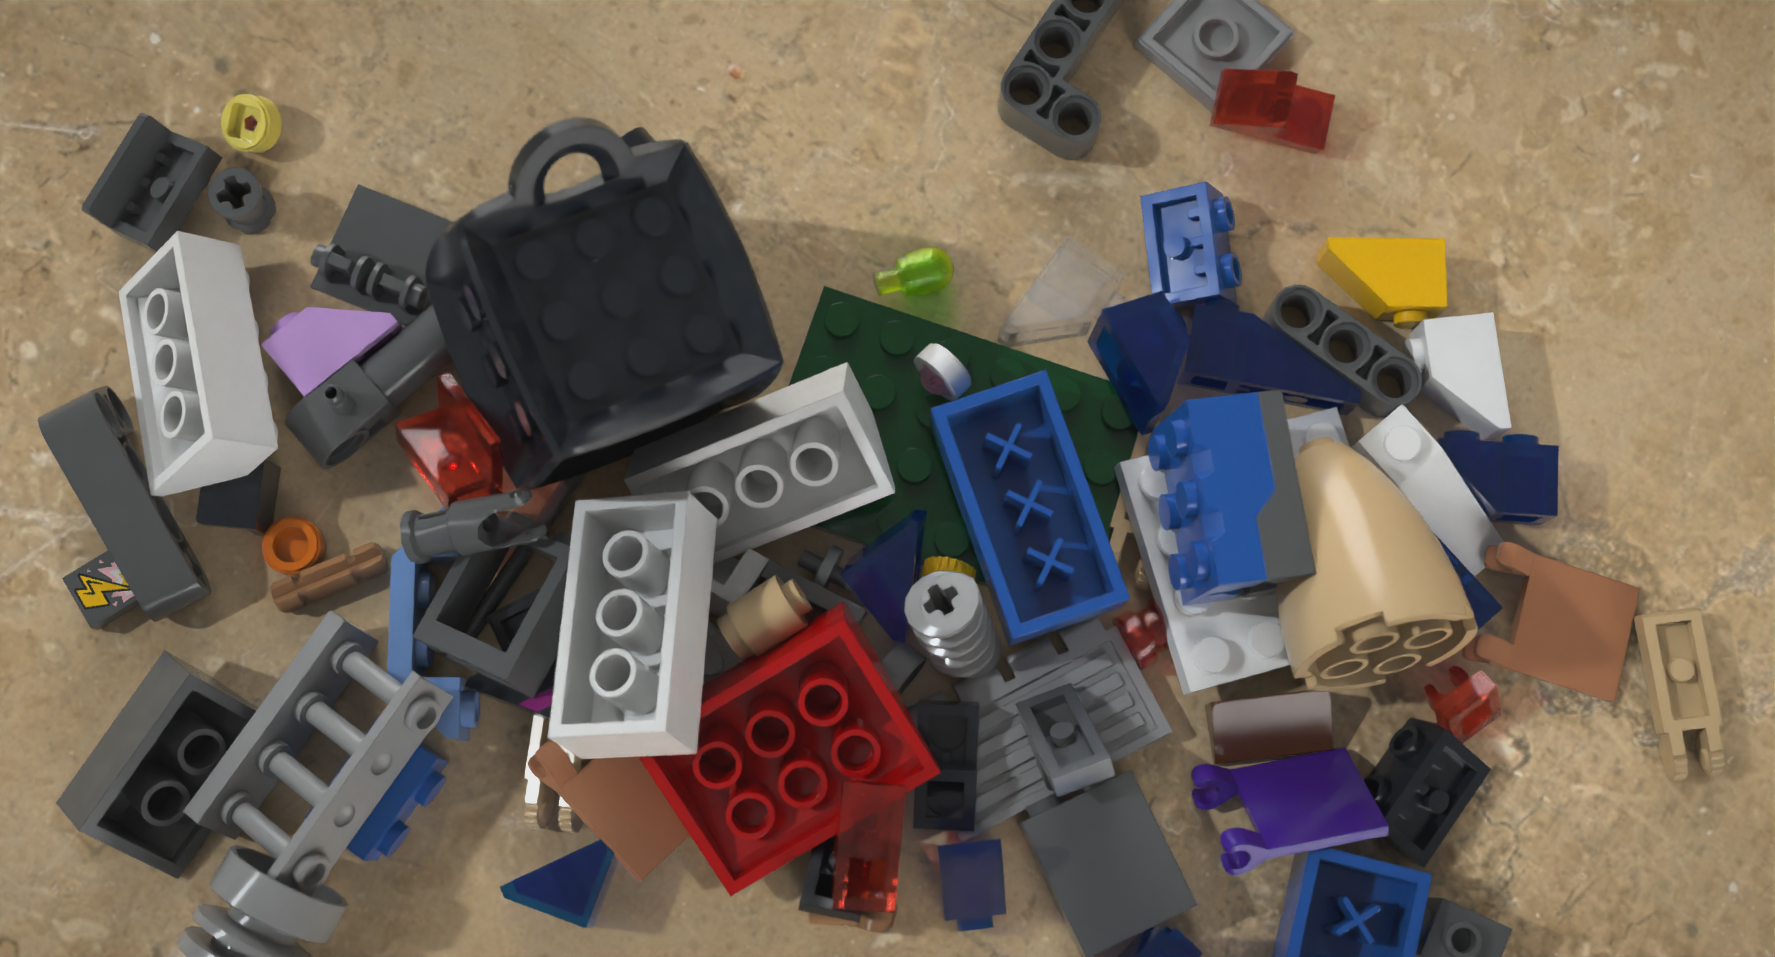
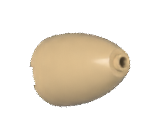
[1275,437,1478,692]

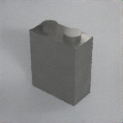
[1018,768,1197,957]

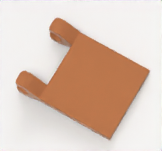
[1462,542,1640,702]
[528,741,690,883]

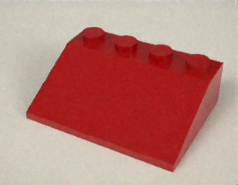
[638,601,941,897]

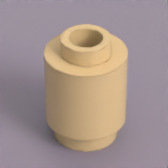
[717,575,812,660]

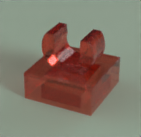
[1424,665,1502,744]

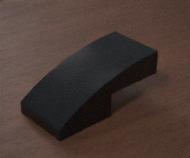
[913,699,980,831]

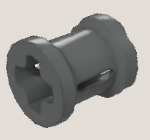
[208,167,276,234]

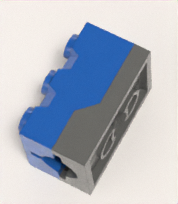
[1148,390,1316,606]

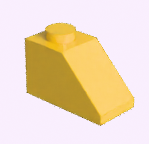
[1317,237,1448,329]

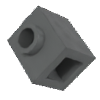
[1415,897,1512,957]

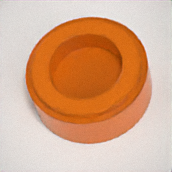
[262,516,326,577]

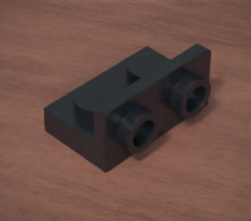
[1364,717,1491,868]

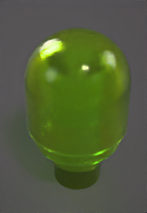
[873,246,954,298]

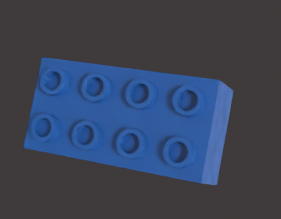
[929,370,1130,646]
[1272,847,1432,957]

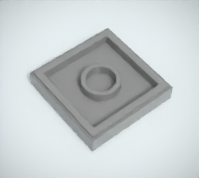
[1134,0,1296,119]

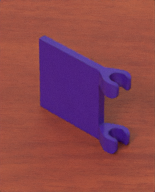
[1191,747,1389,875]

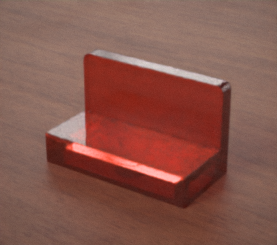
[395,372,504,510]

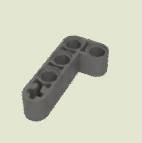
[998,0,1124,160]
[38,385,211,622]

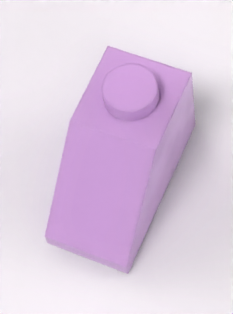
[261,307,403,397]

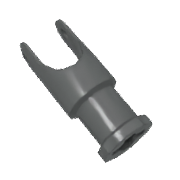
[400,489,547,564]

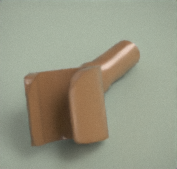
[809,895,898,933]

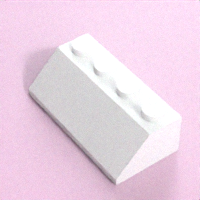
[119,231,278,497]
[624,362,895,564]

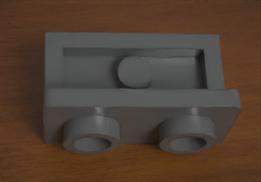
[82,113,223,252]

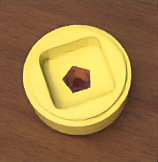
[221,94,282,153]

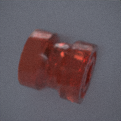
[1112,597,1169,671]

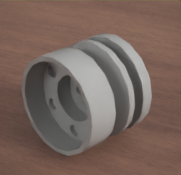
[177,845,348,957]

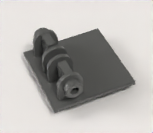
[310,184,453,326]

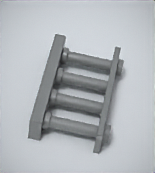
[183,610,454,896]

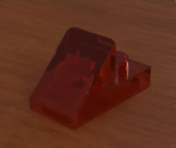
[1209,68,1336,154]
[832,779,906,913]

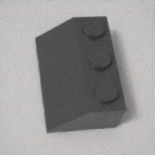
[56,650,258,879]

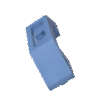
[387,497,480,742]

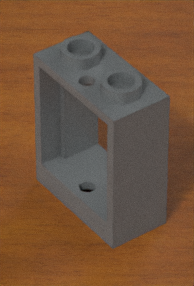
[412,511,571,699]

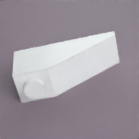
[1351,404,1504,586]

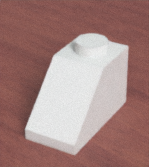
[1404,312,1512,440]

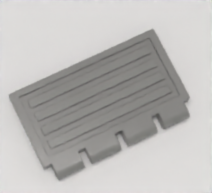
[907,616,1173,844]

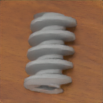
[904,571,1001,679]

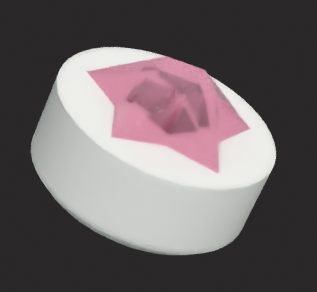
[914,343,971,401]

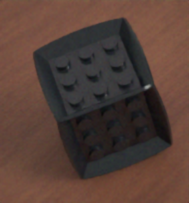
[425,117,784,491]

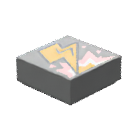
[62,551,140,630]

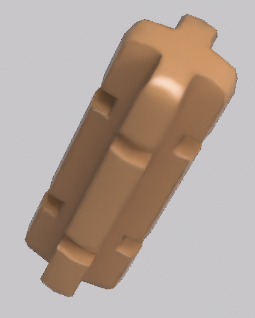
[270,542,388,613]

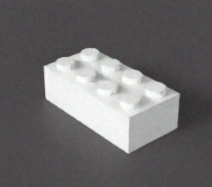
[548,491,717,759]

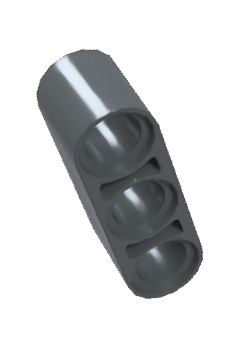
[1263,284,1422,418]

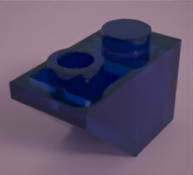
[1436,430,1559,525]

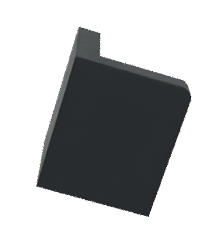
[196,459,281,536]

